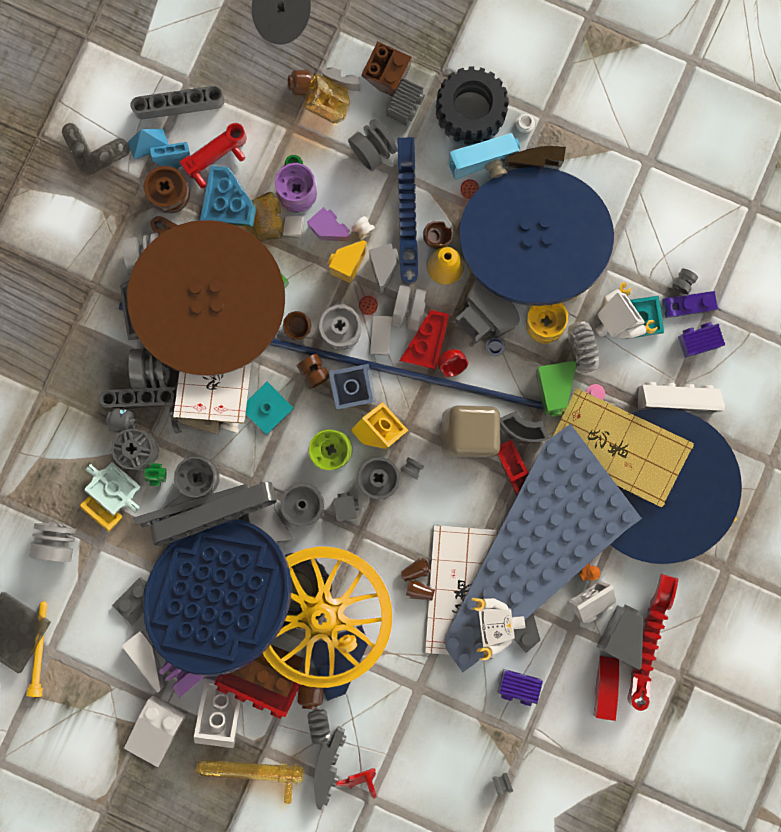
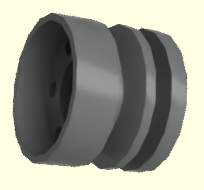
[348,119,398,171]
[128,348,171,389]
[111,429,159,471]
[174,457,220,497]

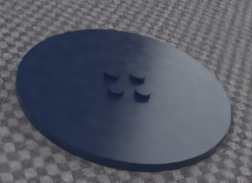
[459,167,614,306]
[610,408,742,564]
[143,519,292,676]

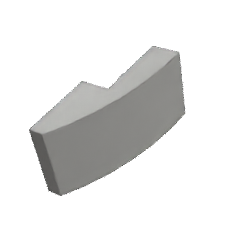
[322,67,360,91]

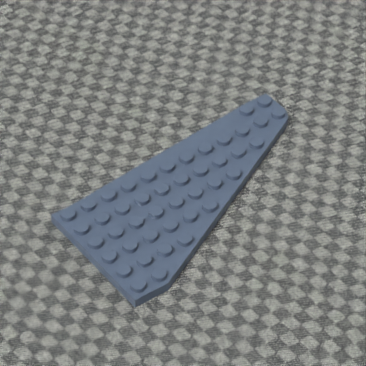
[445,424,642,673]

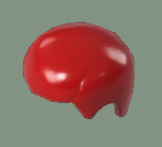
[438,349,469,377]

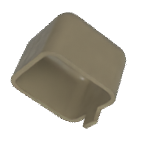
[440,405,500,458]

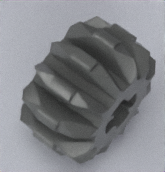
[307,709,331,744]

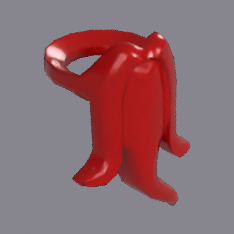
[336,768,377,799]

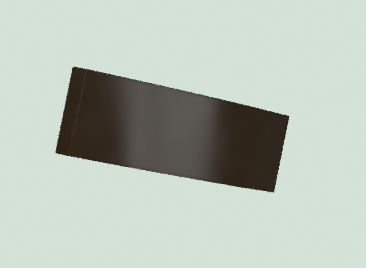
[505,146,566,169]

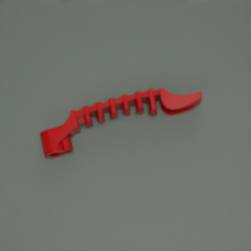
[627,573,679,711]

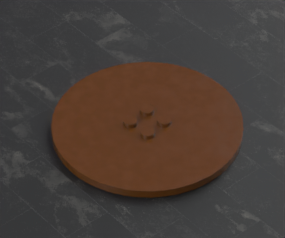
[127,220,285,376]

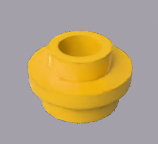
[337,635,357,653]

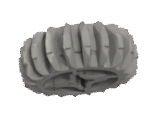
[567,321,599,373]

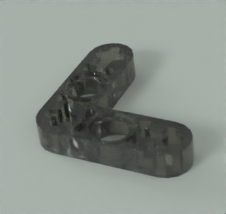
[62,123,131,175]

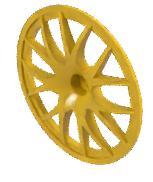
[263,547,392,688]

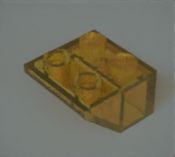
[303,73,350,124]
[252,192,284,241]

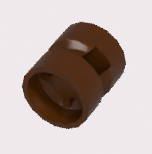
[296,354,330,389]

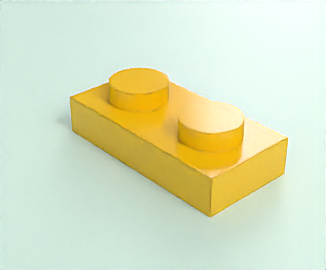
[80,496,123,532]

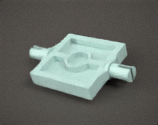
[84,462,141,516]

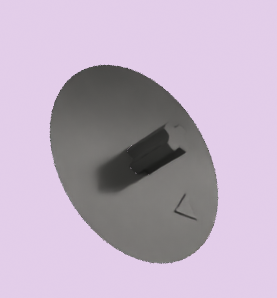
[252,0,311,45]

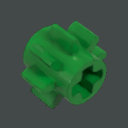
[145,463,167,486]

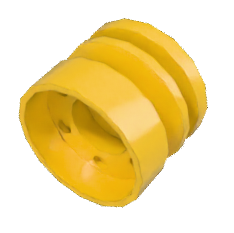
[526,303,568,344]

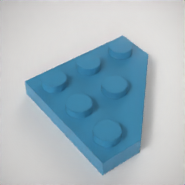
[200,166,256,227]

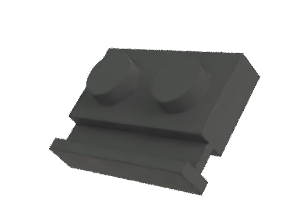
[112,577,147,625]

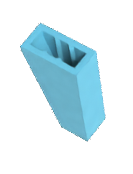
[448,133,520,180]

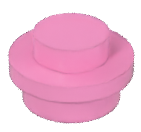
[586,384,605,400]

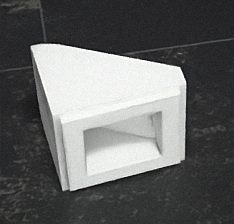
[283,216,304,238]

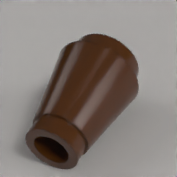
[401,558,431,582]
[406,580,435,601]

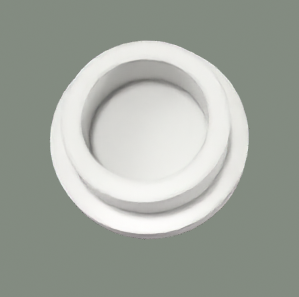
[516,114,535,133]

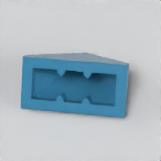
[128,129,169,160]
[150,142,190,170]

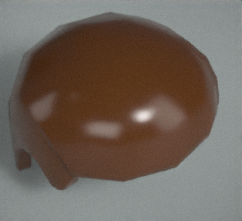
[423,221,453,249]
[282,311,312,340]

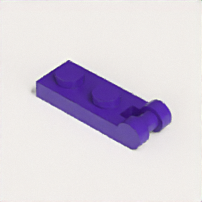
[662,291,718,318]

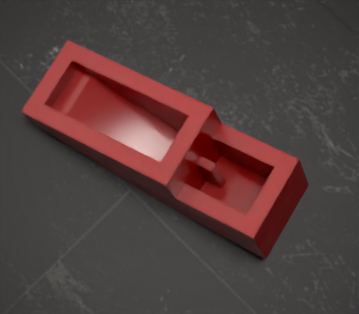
[593,656,619,721]

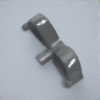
[169,406,182,434]

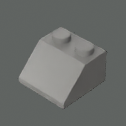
[369,244,399,294]

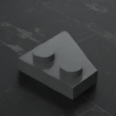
[514,613,540,653]

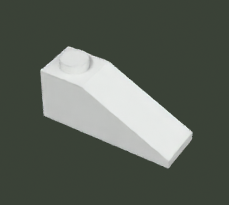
[122,629,164,693]

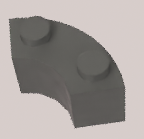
[500,411,550,443]

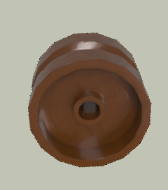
[144,166,190,214]

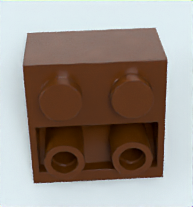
[361,41,412,97]

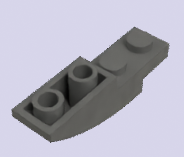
[314,726,347,810]

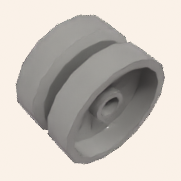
[391,285,427,332]
[319,305,362,350]

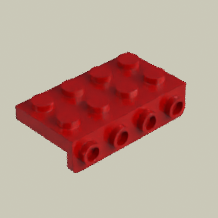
[214,673,301,719]

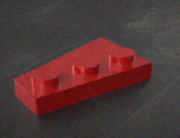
[399,310,449,370]

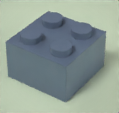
[329,364,376,410]

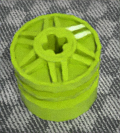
[309,429,353,470]

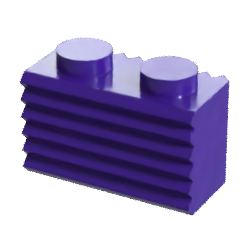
[678,322,725,358]
[497,669,543,706]

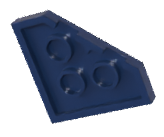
[311,625,368,701]

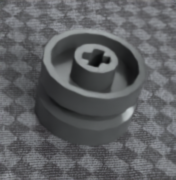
[357,457,400,500]
[280,483,325,526]

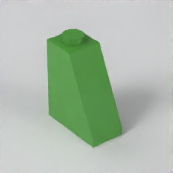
[536,360,577,417]

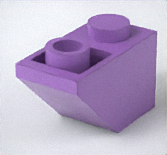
[307,207,350,241]

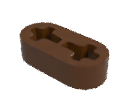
[150,216,178,235]

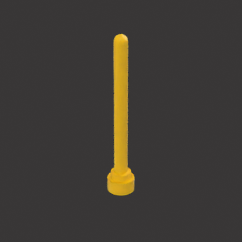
[26,601,47,697]

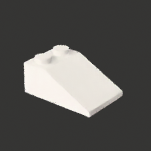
[568,581,616,623]
[194,679,241,748]
[124,696,187,767]

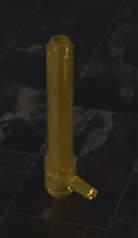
[196,760,304,804]

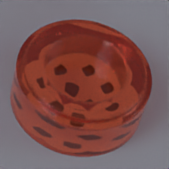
[460,179,479,199]
[359,296,378,316]

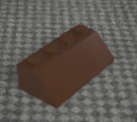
[231,644,303,697]

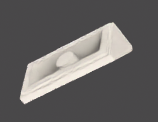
[370,316,392,355]

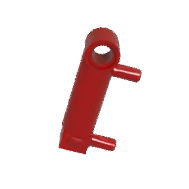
[180,123,247,189]

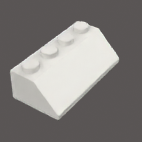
[638,382,725,414]

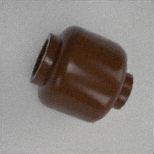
[288,70,316,95]
[297,685,324,709]

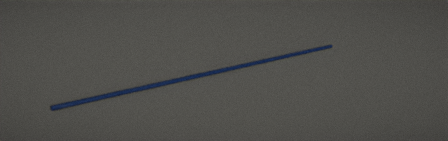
[119,302,567,415]

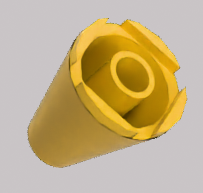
[427,247,464,285]

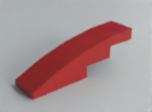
[497,439,529,496]

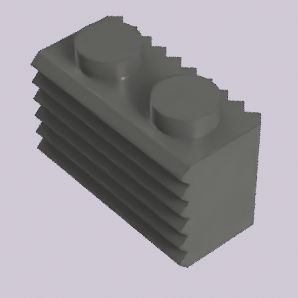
[386,78,425,125]

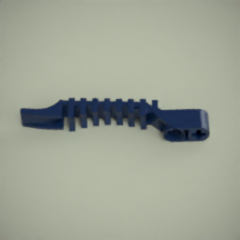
[397,137,418,285]

